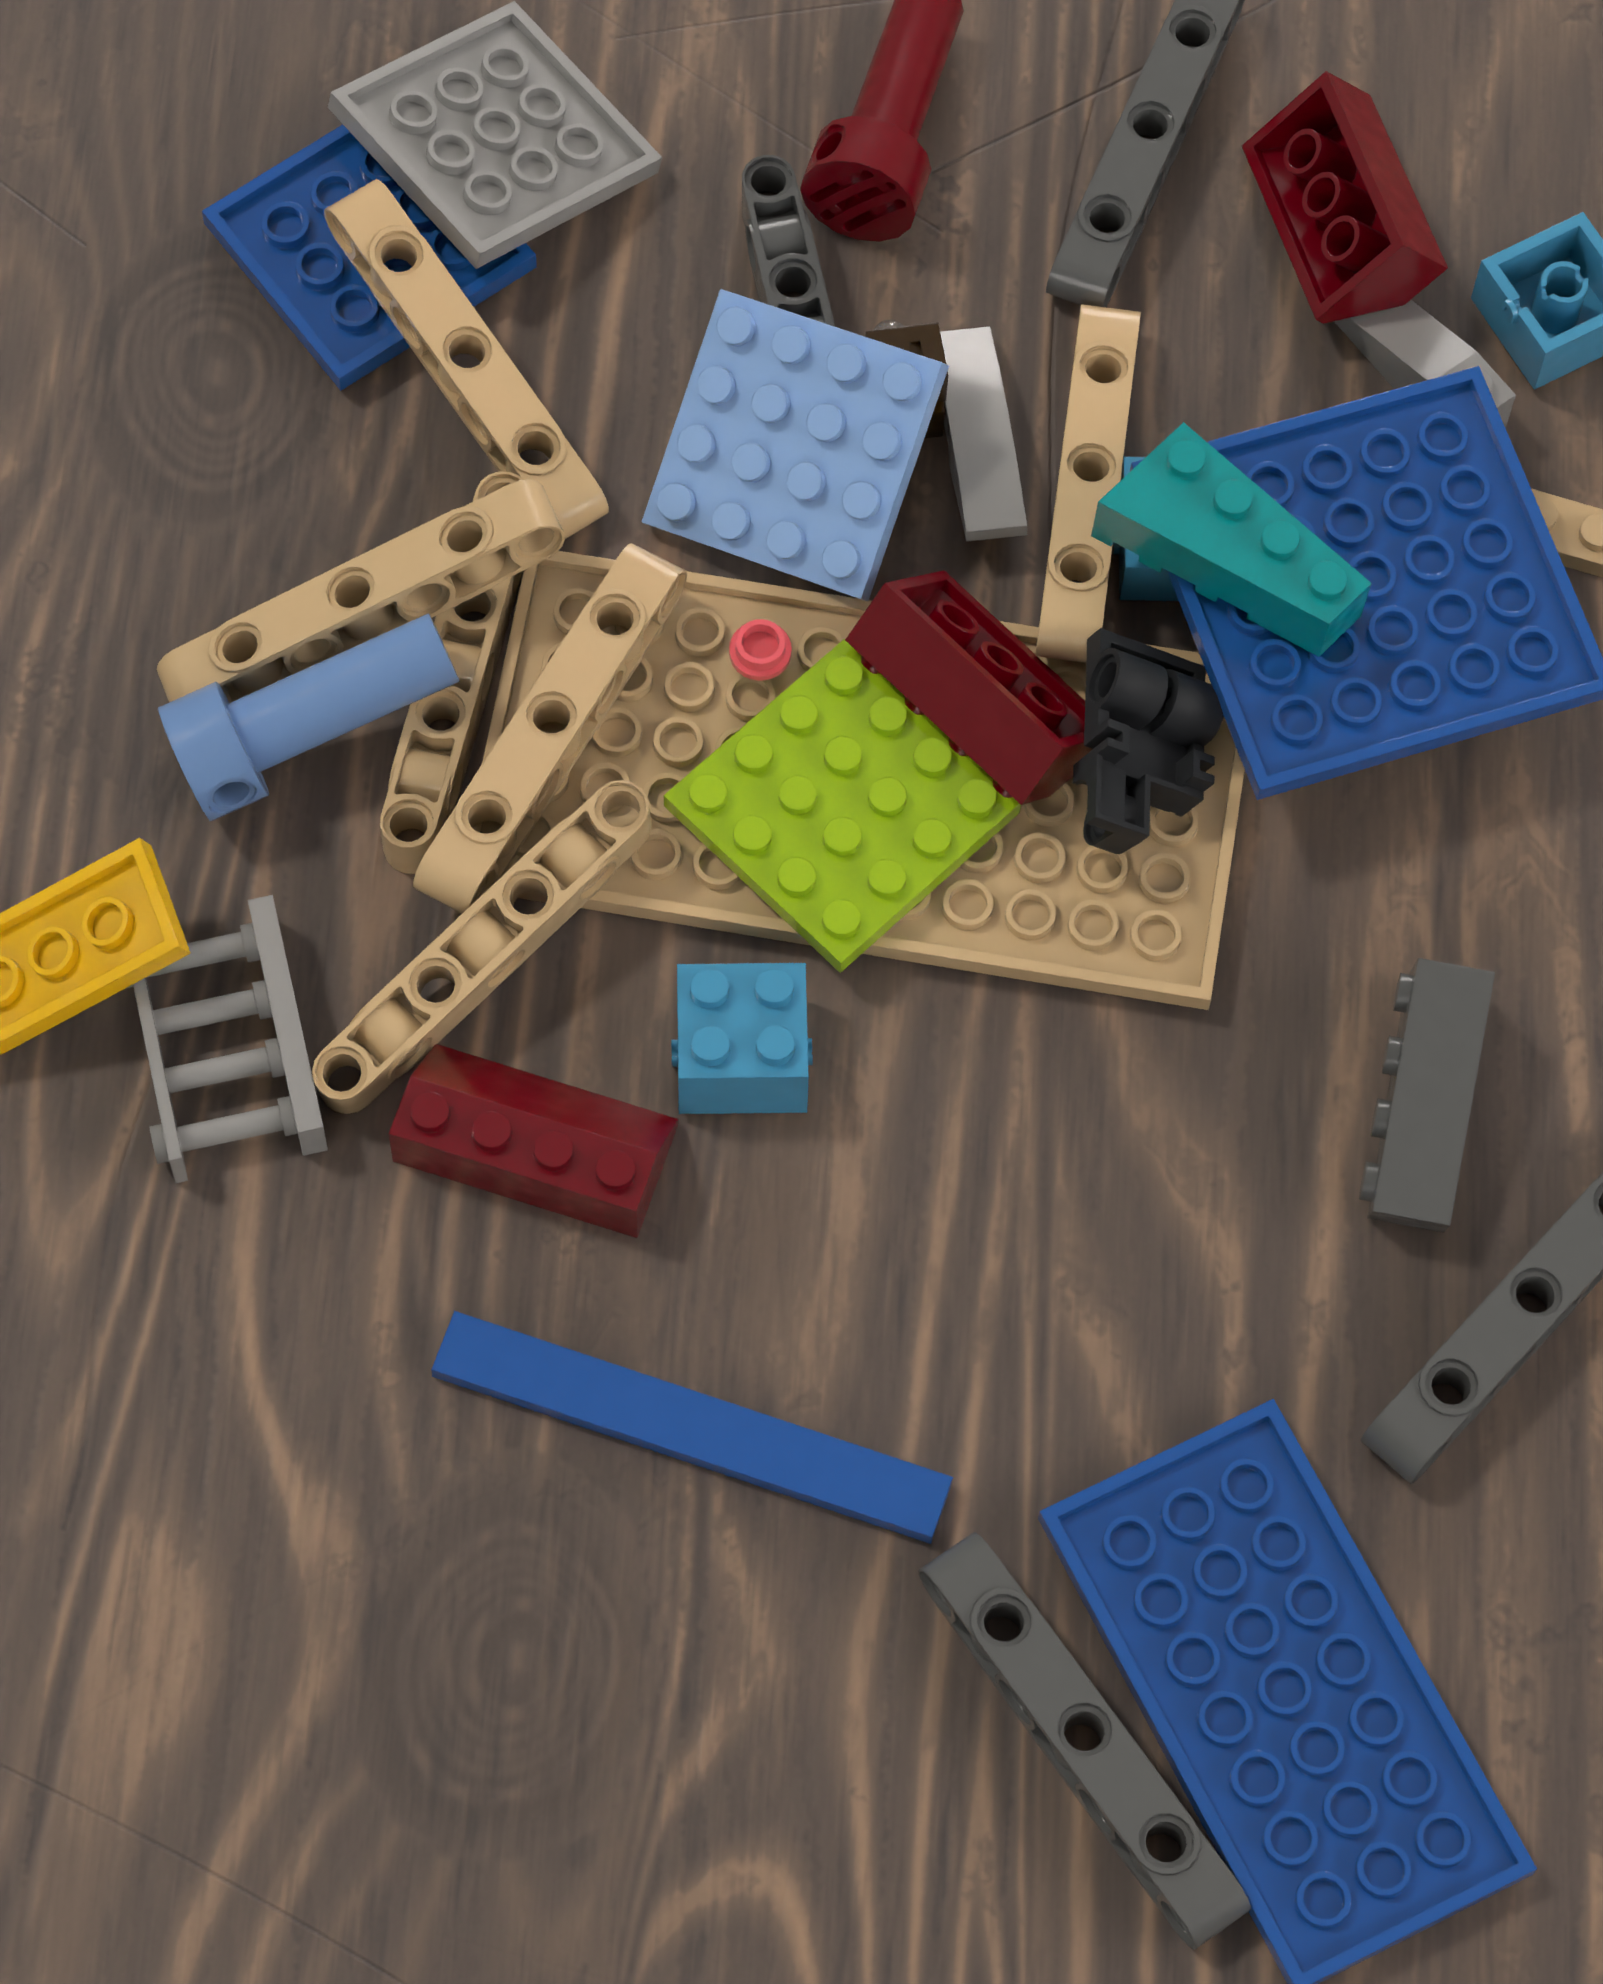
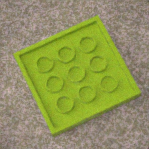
[664,639,1021,973]

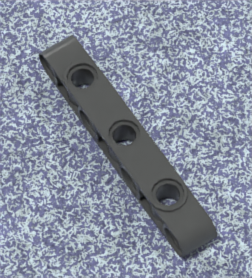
[1046,0,1245,308]
[742,155,835,327]
[1361,1172,1603,1484]
[918,1532,1251,1950]

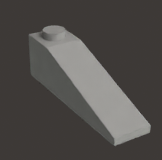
[1334,300,1516,428]

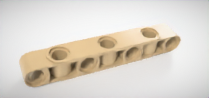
[324,179,609,539]
[1035,304,1141,663]
[380,471,524,874]
[157,479,565,703]
[413,543,687,913]
[312,780,652,1114]

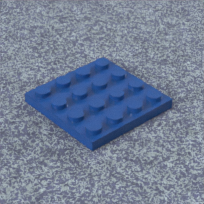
[202,124,537,391]

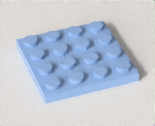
[642,289,949,601]

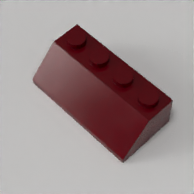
[1242,71,1448,324]
[845,570,1093,805]
[388,1044,679,1238]

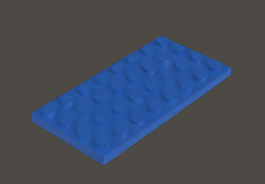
[1038,1399,1537,1984]

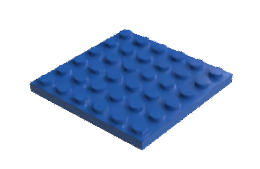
[1130,366,1603,800]

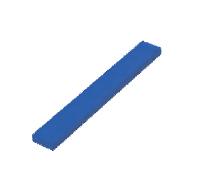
[431,1311,953,1544]

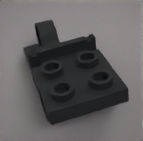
[1073,628,1224,854]

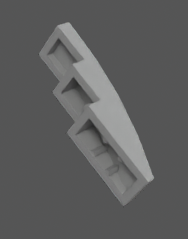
[940,326,1027,541]

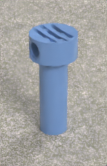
[158,613,460,821]

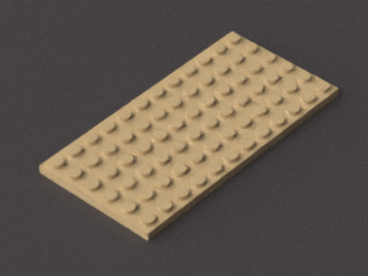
[473,551,1245,1010]

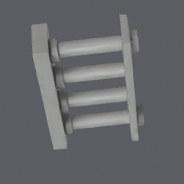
[125,895,328,1183]

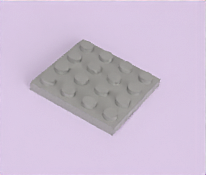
[328,1,663,269]

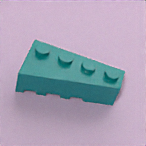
[1091,422,1372,657]

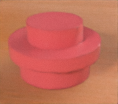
[729,619,792,681]

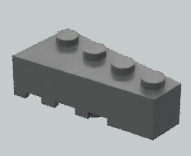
[1359,958,1495,1233]

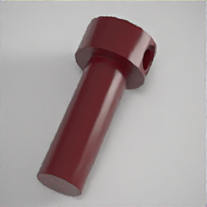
[800,0,964,242]

